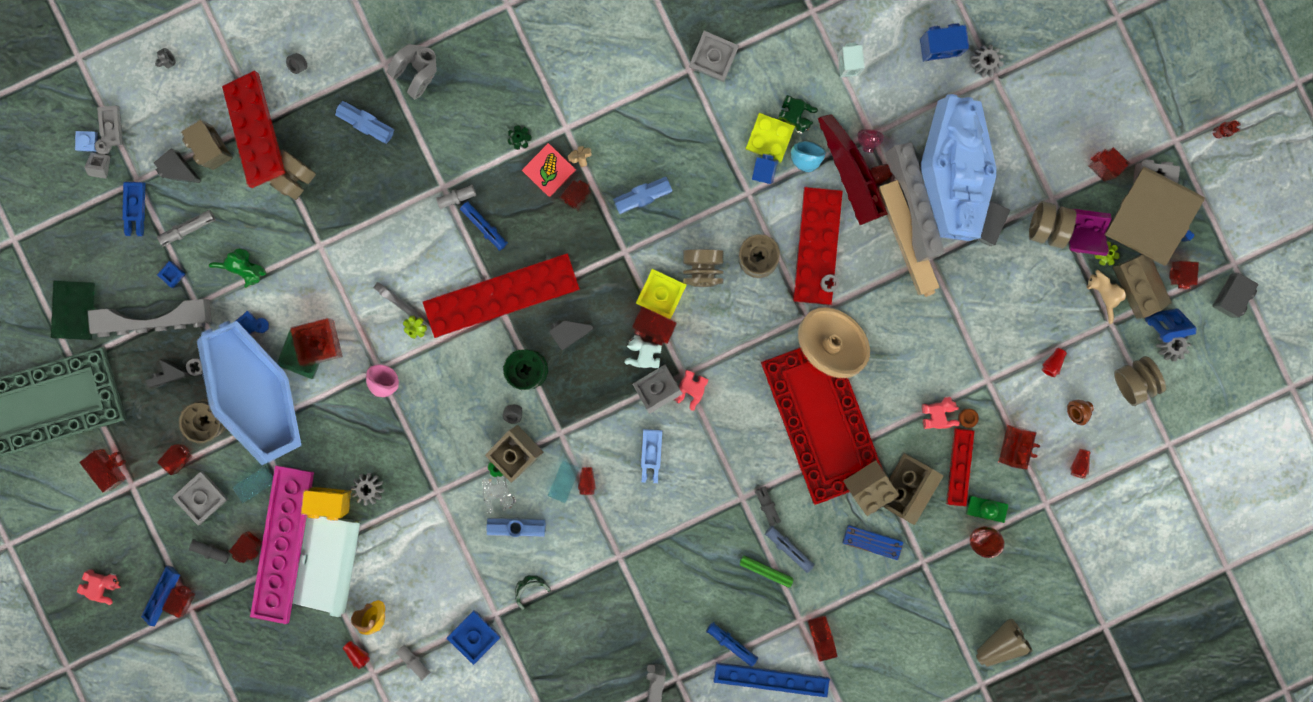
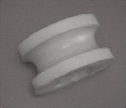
[821,275,839,292]
[186,359,203,376]

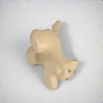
[1087,269,1126,324]

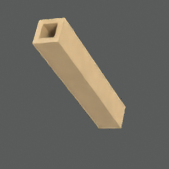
[878,180,940,297]

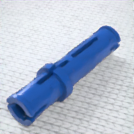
[460,201,508,251]
[706,622,758,667]

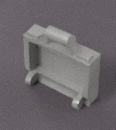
[647,664,665,702]

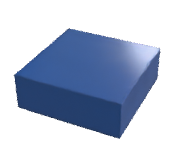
[157,261,186,288]

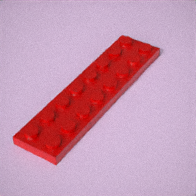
[422,253,580,338]

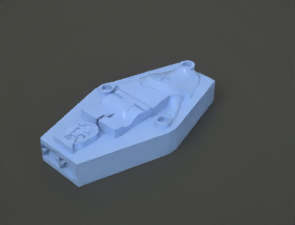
[921,94,996,241]
[197,321,302,465]

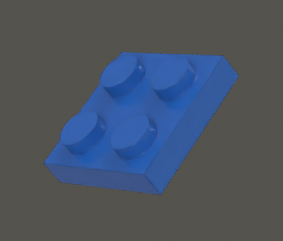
[446,610,501,665]

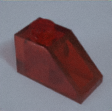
[560,180,591,212]
[807,615,838,662]

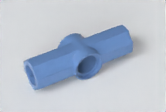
[335,101,394,144]
[613,177,672,214]
[486,518,546,537]

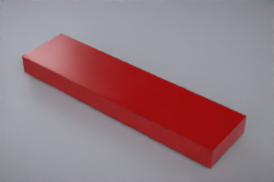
[946,428,975,507]

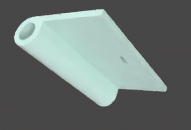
[293,516,360,617]

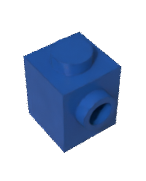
[752,153,778,184]

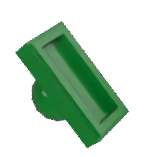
[966,495,1009,523]

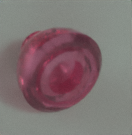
[858,129,884,153]

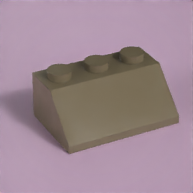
[1113,254,1172,319]
[883,453,943,525]

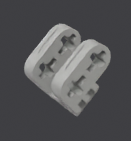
[387,44,437,100]

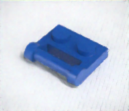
[1145,308,1197,343]

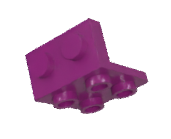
[1068,209,1112,256]

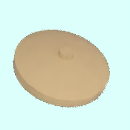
[798,308,870,378]

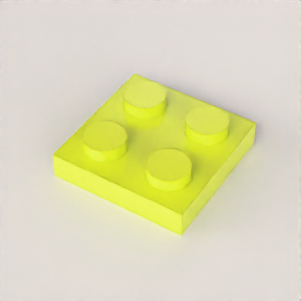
[745,113,795,163]
[636,269,687,319]

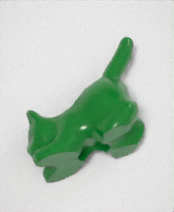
[209,248,267,288]

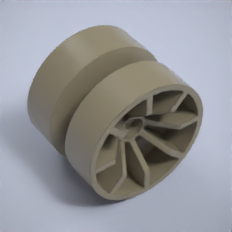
[269,149,316,200]
[1029,201,1076,249]

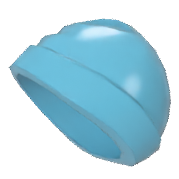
[791,141,826,172]

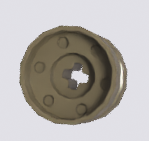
[739,234,780,278]
[683,250,723,287]
[1114,356,1166,406]
[179,399,226,443]

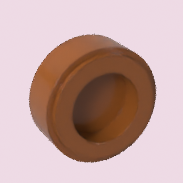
[958,408,979,428]

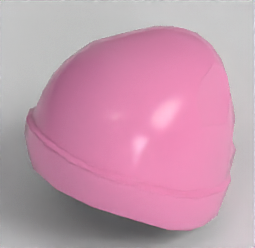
[366,364,399,398]

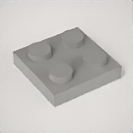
[689,31,739,82]
[633,365,683,414]
[172,471,228,526]

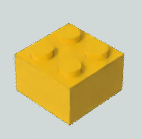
[301,487,351,520]

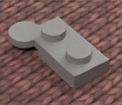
[95,106,123,154]

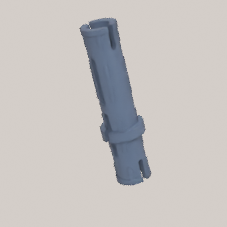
[765,526,815,573]

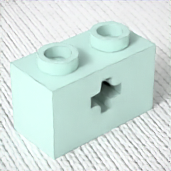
[838,43,864,78]

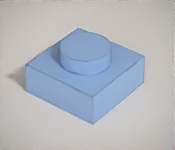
[75,131,98,152]

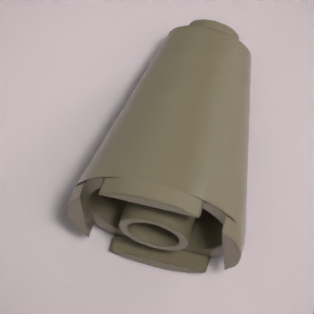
[976,618,1033,667]

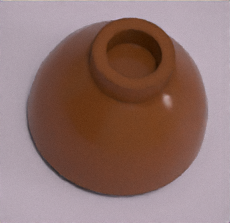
[1067,400,1094,426]

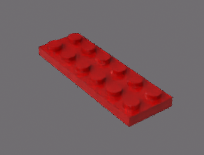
[222,70,285,188]
[793,187,843,305]

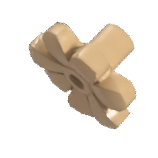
[568,146,592,167]

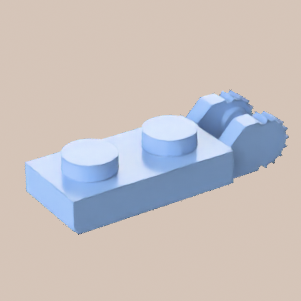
[641,429,662,483]

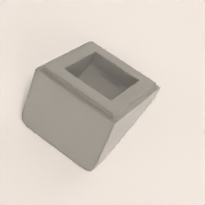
[84,152,111,179]

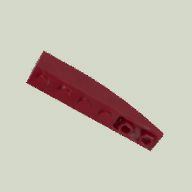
[818,114,888,225]

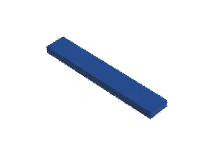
[713,662,830,698]

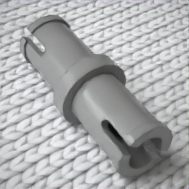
[436,184,477,209]
[396,644,430,681]

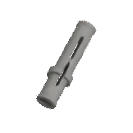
[157,210,215,247]

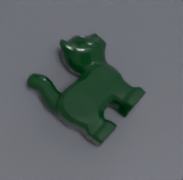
[777,95,818,134]

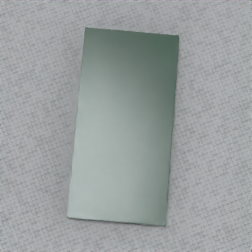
[0,347,127,457]

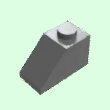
[153,148,202,183]
[549,320,594,350]

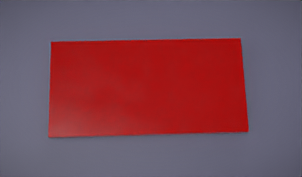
[760,347,883,505]

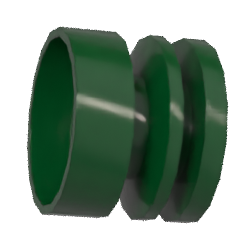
[503,349,548,390]

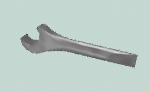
[373,282,431,327]

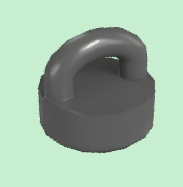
[155,48,176,68]
[286,53,308,74]
[503,404,523,424]

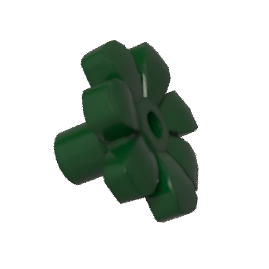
[508,125,532,150]

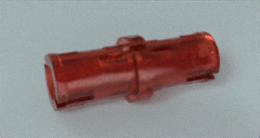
[1213,120,1241,139]

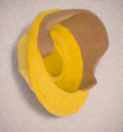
[351,600,385,635]

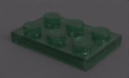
[50,281,95,340]

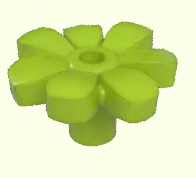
[1094,242,1119,266]
[403,316,427,339]

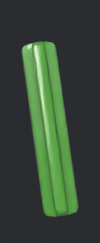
[739,556,794,588]

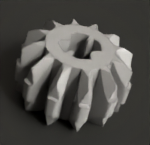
[970,45,1004,78]
[1156,336,1192,361]
[351,473,384,506]

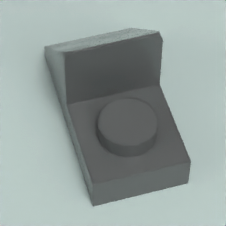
[146,359,191,388]

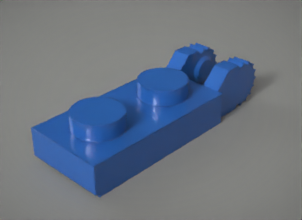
[123,182,145,236]

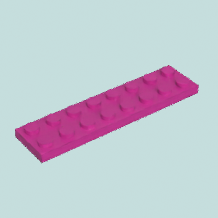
[250,465,314,624]

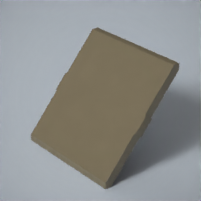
[1105,166,1205,266]

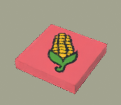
[522,143,576,198]

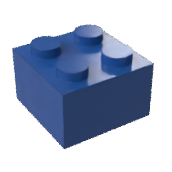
[920,23,969,62]

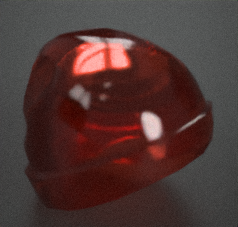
[969,526,1004,558]

